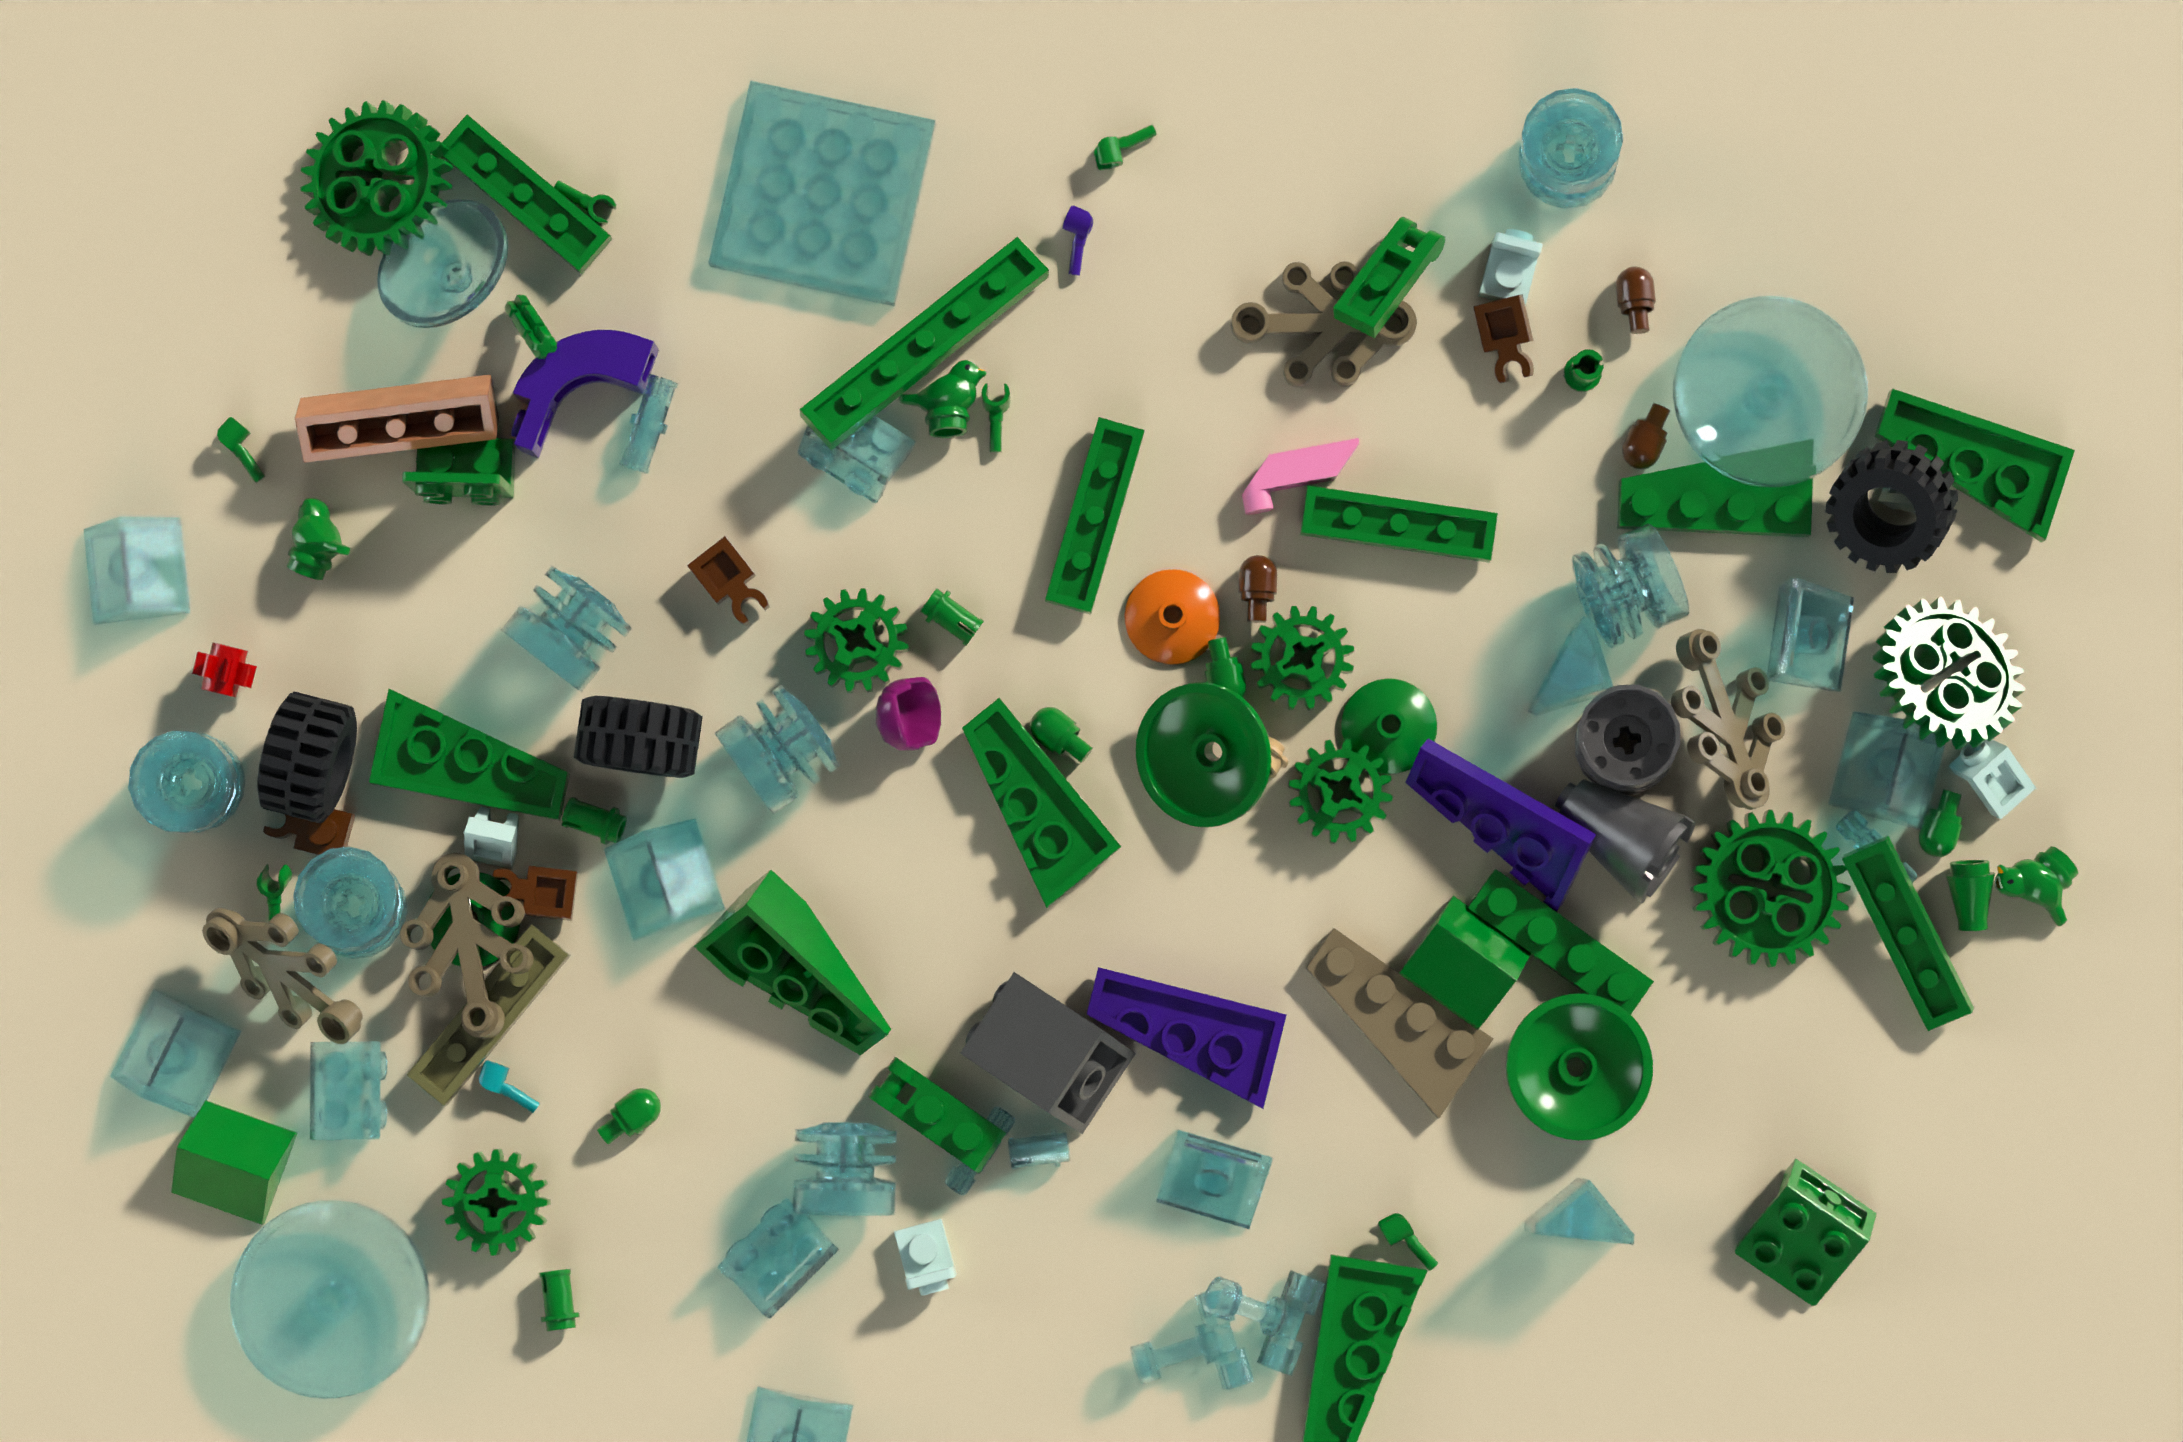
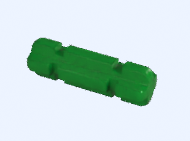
[505,295,557,359]

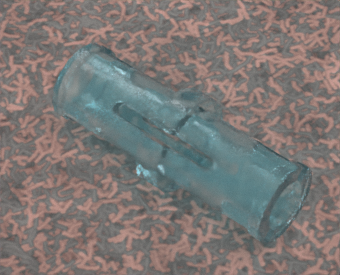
[619,374,678,474]

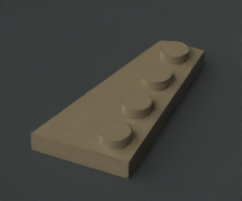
[1306,928,1493,1119]

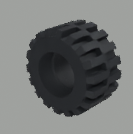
[1825,440,1958,573]
[257,691,357,823]
[574,696,703,778]

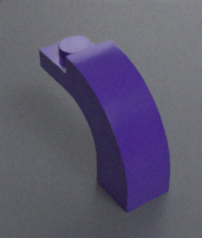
[511,330,659,458]

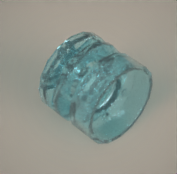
[1518,88,1623,209]
[1571,524,1689,649]
[501,566,632,693]
[715,685,840,814]
[128,731,245,833]
[293,847,408,959]
[793,1122,897,1216]

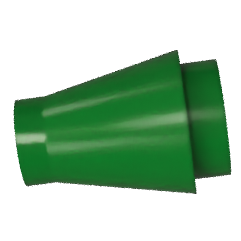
[1946,860,1995,931]

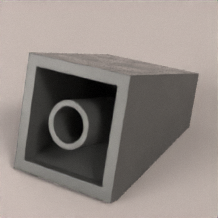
[960,972,1136,1134]

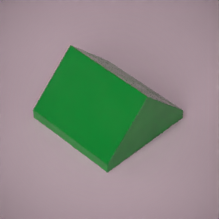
[1399,896,1531,1030]
[171,1101,298,1225]

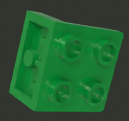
[402,438,515,506]
[1735,1158,1877,1306]

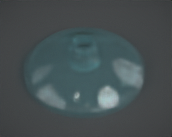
[377,199,508,328]

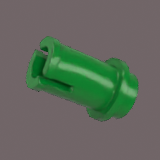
[1564,349,1604,392]
[920,589,984,646]
[562,797,627,845]
[539,1269,580,1331]

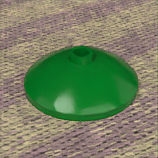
[1135,682,1271,827]
[1506,994,1653,1141]

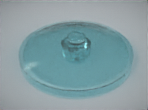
[1673,296,1868,487]
[230,1200,430,1399]

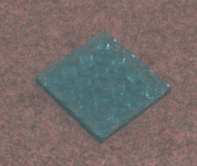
[708,81,936,306]

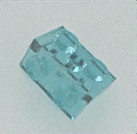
[798,416,916,503]
[310,1041,387,1140]
[718,1198,839,1319]

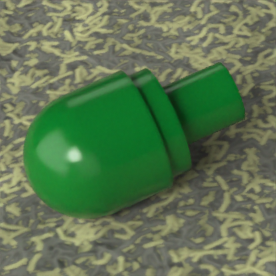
[1204,637,1246,697]
[1030,707,1093,763]
[1919,789,1963,857]
[597,1088,661,1145]

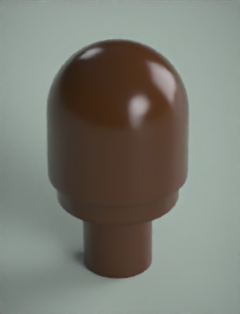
[1616,266,1656,334]
[1622,403,1670,469]
[1238,555,1277,623]

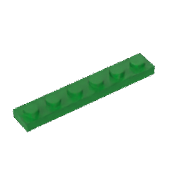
[799,237,1049,450]

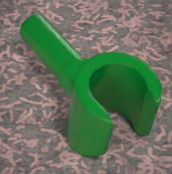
[1094,125,1157,170]
[554,181,616,226]
[981,383,1011,452]
[217,417,266,483]
[256,864,292,921]
[1378,1213,1438,1271]

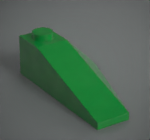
[694,870,891,1055]

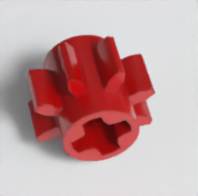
[192,642,257,698]

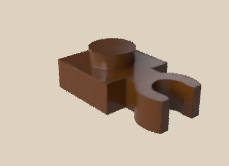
[1473,294,1534,383]
[687,536,770,626]
[263,809,356,861]
[493,866,578,921]

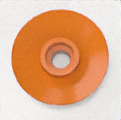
[1125,569,1220,665]

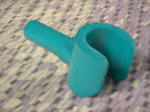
[479,1060,540,1113]

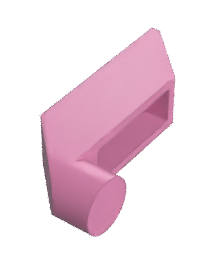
[1242,438,1359,515]

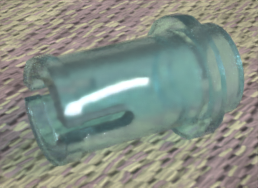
[1008,1129,1070,1170]

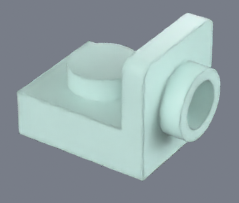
[1478,229,1543,305]
[1949,740,2036,819]
[894,1218,957,1296]

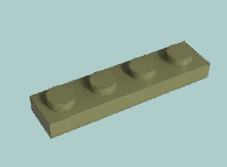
[407,924,571,1106]

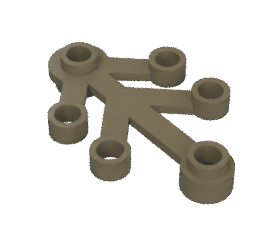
[1231,261,1417,387]
[1671,629,1785,810]
[400,853,533,1039]
[202,908,363,1044]

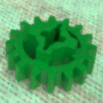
[804,588,909,694]
[1250,606,1355,711]
[1288,739,1393,844]
[442,1149,551,1256]

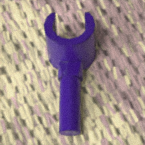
[1062,206,1093,276]

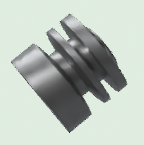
[1575,685,1680,795]

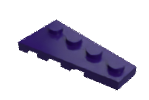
[1405,738,1597,912]
[1086,967,1287,1109]

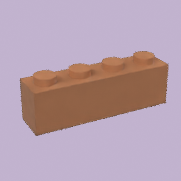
[295,374,499,463]

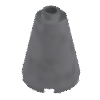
[1555,779,1695,903]

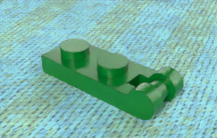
[1333,217,1445,338]
[868,1057,1006,1173]

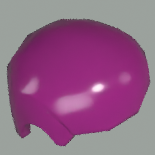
[876,677,941,751]

